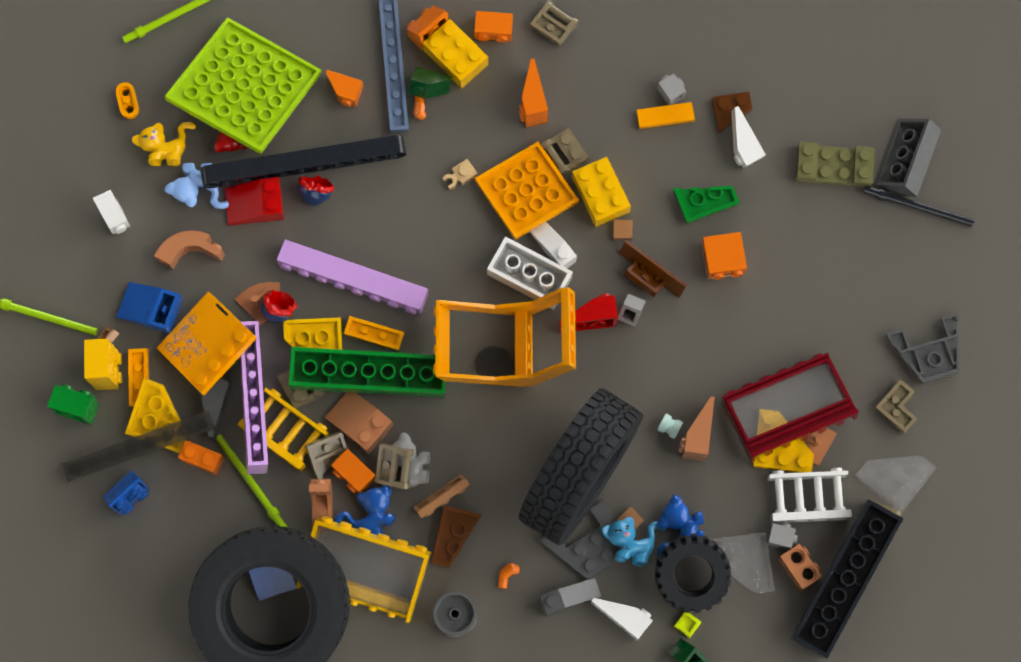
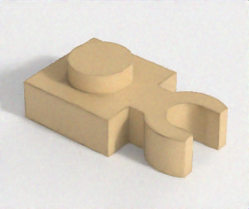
[443,159,478,190]

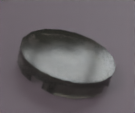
[475,346,513,377]

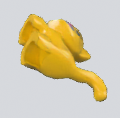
[132,122,196,167]

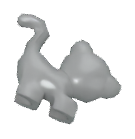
[382,432,430,489]

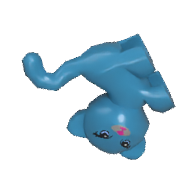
[601,517,666,567]

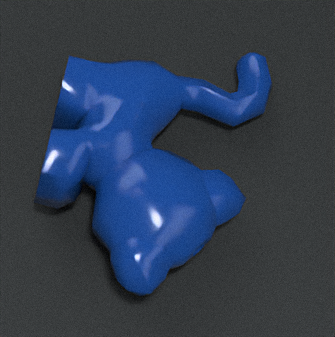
[333,485,397,535]
[657,495,704,556]

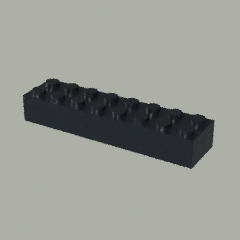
[790,499,904,659]

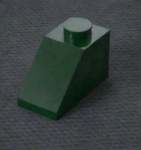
[408,66,452,99]
[668,638,709,662]

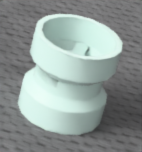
[657,413,683,439]

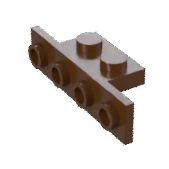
[619,240,687,298]

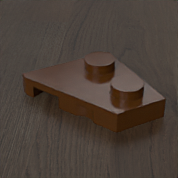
[712,91,753,133]

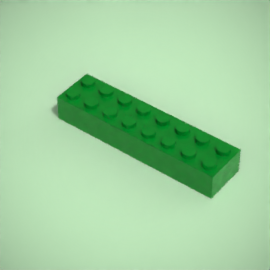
[289,347,446,398]

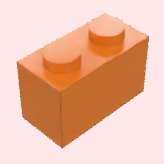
[474,11,513,43]
[178,440,225,476]
[331,448,376,493]

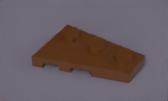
[430,505,482,568]

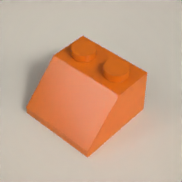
[406,5,448,51]

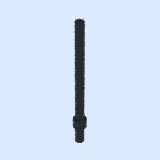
[863,186,975,227]

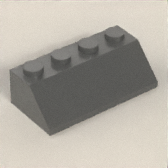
[875,119,941,197]

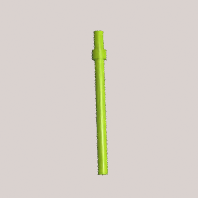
[122,0,210,43]
[0,298,98,336]
[215,434,287,527]

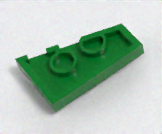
[673,186,740,224]

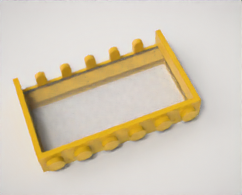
[296,516,431,623]

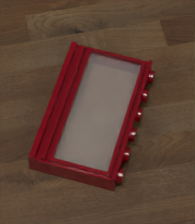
[722,353,859,463]

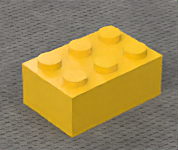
[423,19,488,89]
[572,157,631,227]
[84,339,122,390]

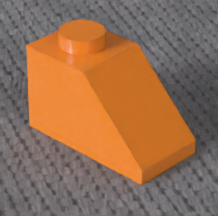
[326,70,364,107]

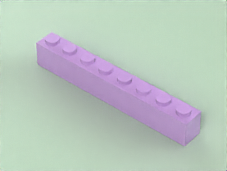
[277,239,429,315]
[240,321,268,474]

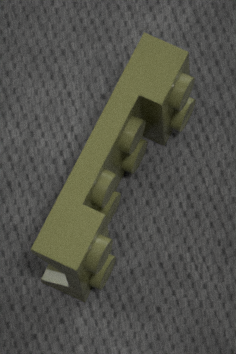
[796,141,875,187]

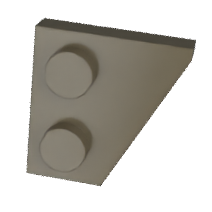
[305,431,347,479]

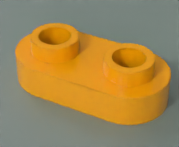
[116,82,140,119]

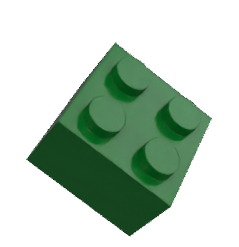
[47,384,100,425]

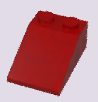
[225,177,285,226]
[559,293,618,334]

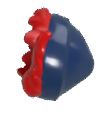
[297,175,334,206]
[260,290,298,323]

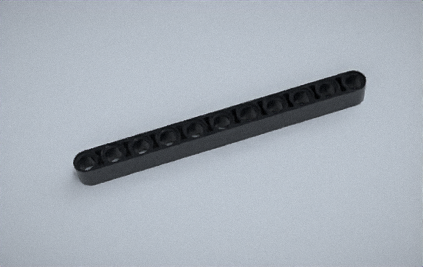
[200,135,407,189]

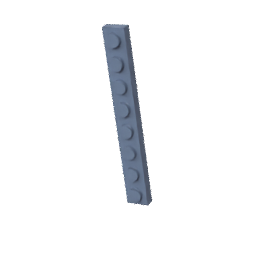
[379,0,409,133]

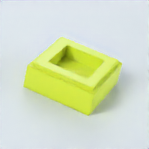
[673,612,702,639]

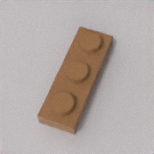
[413,474,470,518]

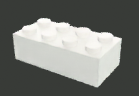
[487,237,573,310]

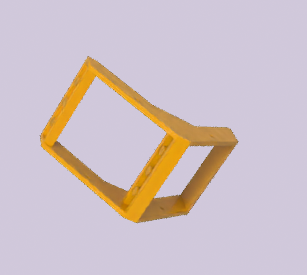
[433,287,576,387]

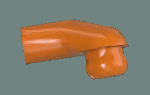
[413,96,426,120]
[497,562,520,589]

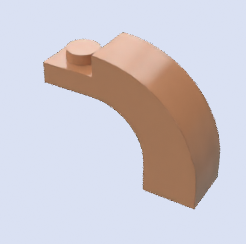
[154,230,225,270]
[309,479,333,532]

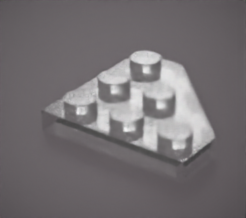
[854,455,937,512]
[709,532,775,594]

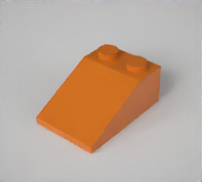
[519,58,548,128]

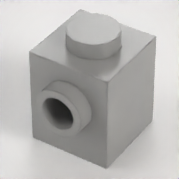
[657,73,686,105]
[617,294,646,327]
[766,522,798,550]

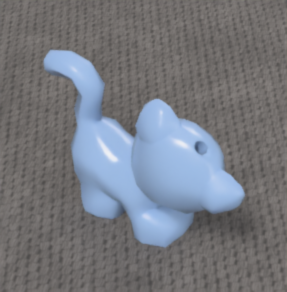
[165,163,229,209]

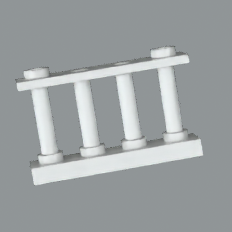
[767,468,852,524]

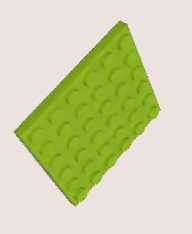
[165,17,322,154]

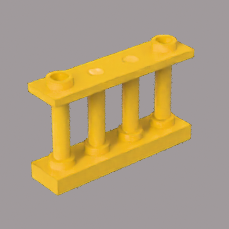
[237,388,329,472]

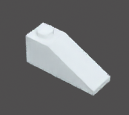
[731,106,766,168]
[93,190,130,234]
[529,222,577,269]
[591,598,653,641]

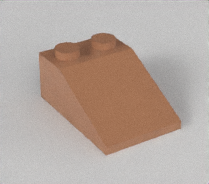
[324,392,394,455]
[679,397,715,461]

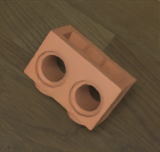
[778,543,822,591]

